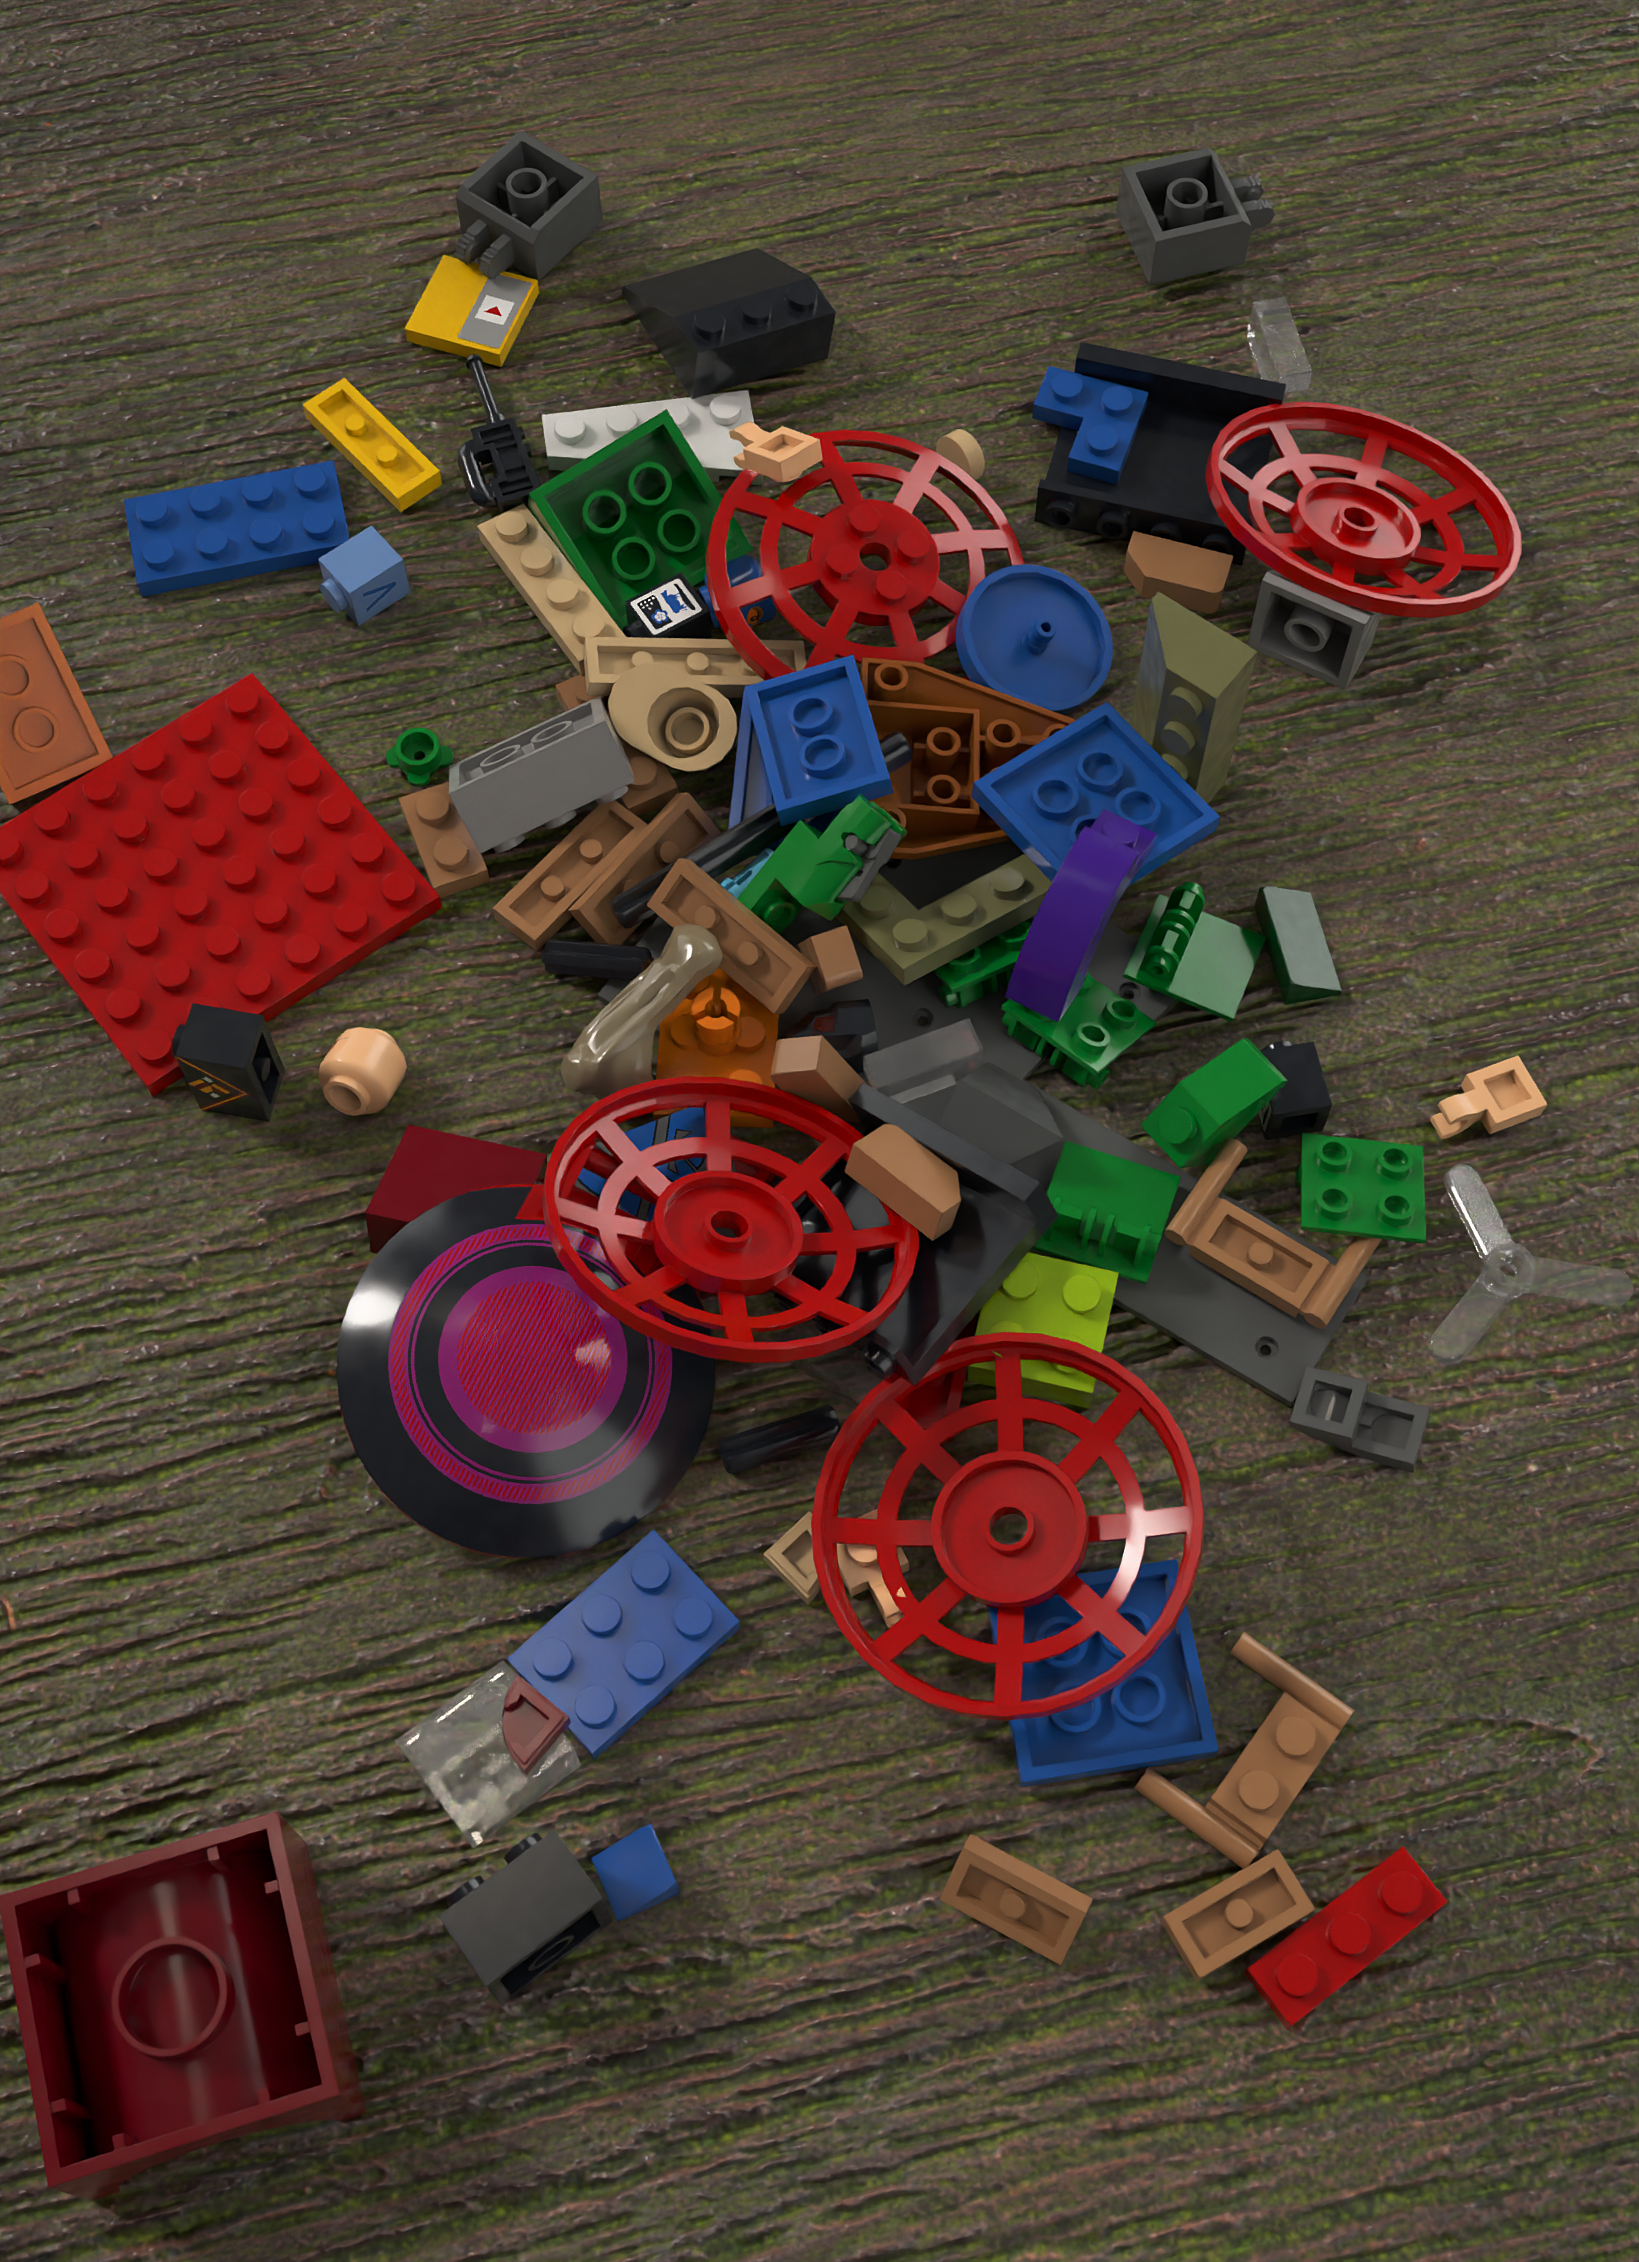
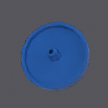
[955,564,1113,716]

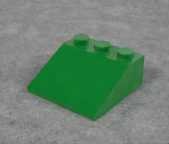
[528,409,753,632]

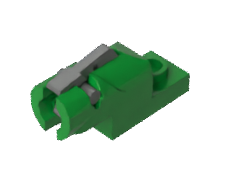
[737,793,907,935]

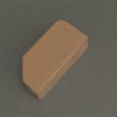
[1124,531,1233,614]
[794,925,863,996]
[770,1035,866,1123]
[845,1124,961,1241]

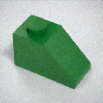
[1141,1038,1288,1168]

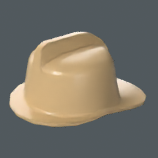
[608,663,738,772]

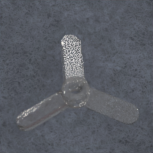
[1430,1164,1633,1365]

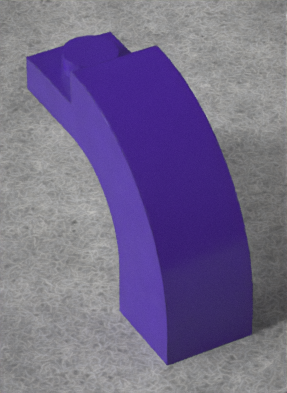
[1005,809,1157,1023]

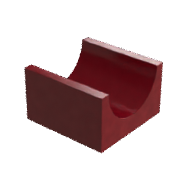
[0,1811,367,2201]

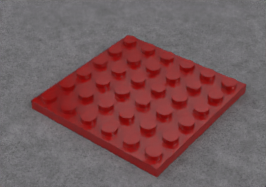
[0,673,443,1097]

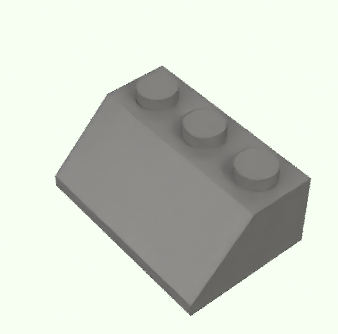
[449,696,635,854]

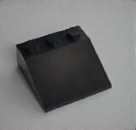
[622,248,836,399]

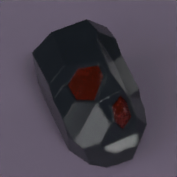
[784,999,879,1074]

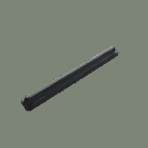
[610,732,912,929]

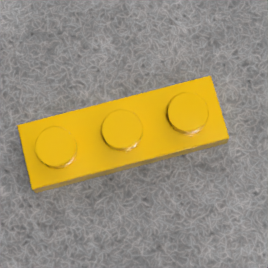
[302,378,443,512]

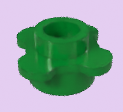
[386,728,454,787]

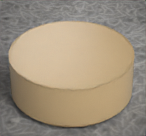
[936,429,985,485]

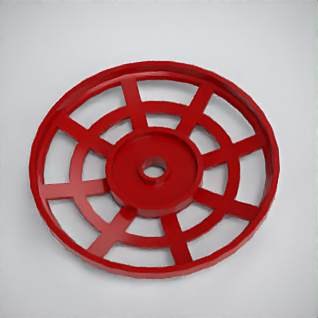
[1205,402,1521,618]
[706,430,1025,681]
[542,1076,919,1363]
[811,1332,1205,1721]

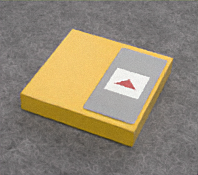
[404,255,539,367]

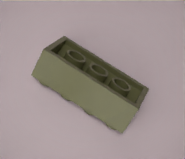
[1130,591,1257,804]

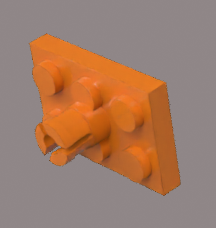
[0,602,113,805]
[653,967,780,1128]

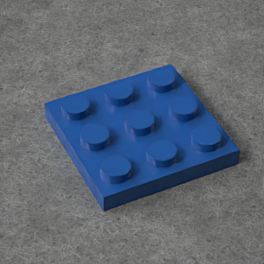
[971,702,1220,886]
[986,1559,1219,1788]

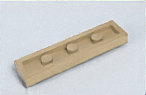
[477,503,626,676]
[583,637,806,698]

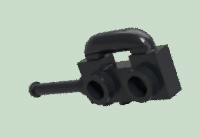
[457,354,541,514]

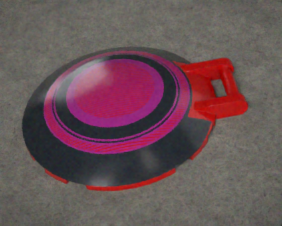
[337,1140,715,1559]

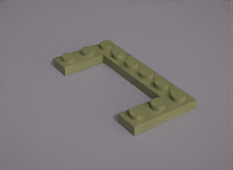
[835,854,1052,986]

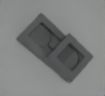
[1290,1366,1430,1473]

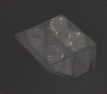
[395,1660,581,1849]

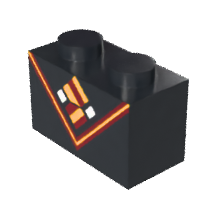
[172,1003,285,1122]

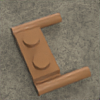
[1164,1138,1382,1329]
[1134,1632,1354,1869]

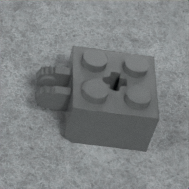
[454,130,603,281]
[1116,148,1276,285]

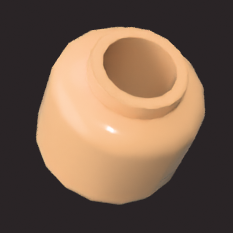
[318,1027,407,1116]

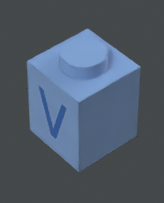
[318,526,411,626]

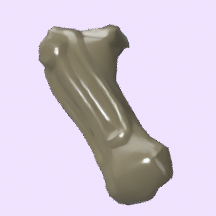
[561,923,723,1100]

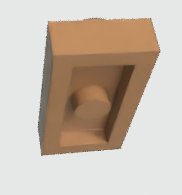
[398,781,490,898]
[939,1834,1093,1965]
[1160,1849,1316,1982]

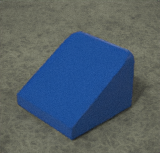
[591,1823,680,1922]

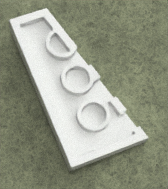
[542,390,763,485]

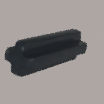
[541,939,654,981]
[718,1405,841,1474]

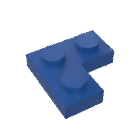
[1032,366,1149,485]

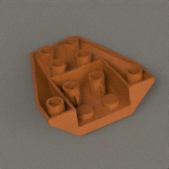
[860,657,1076,860]

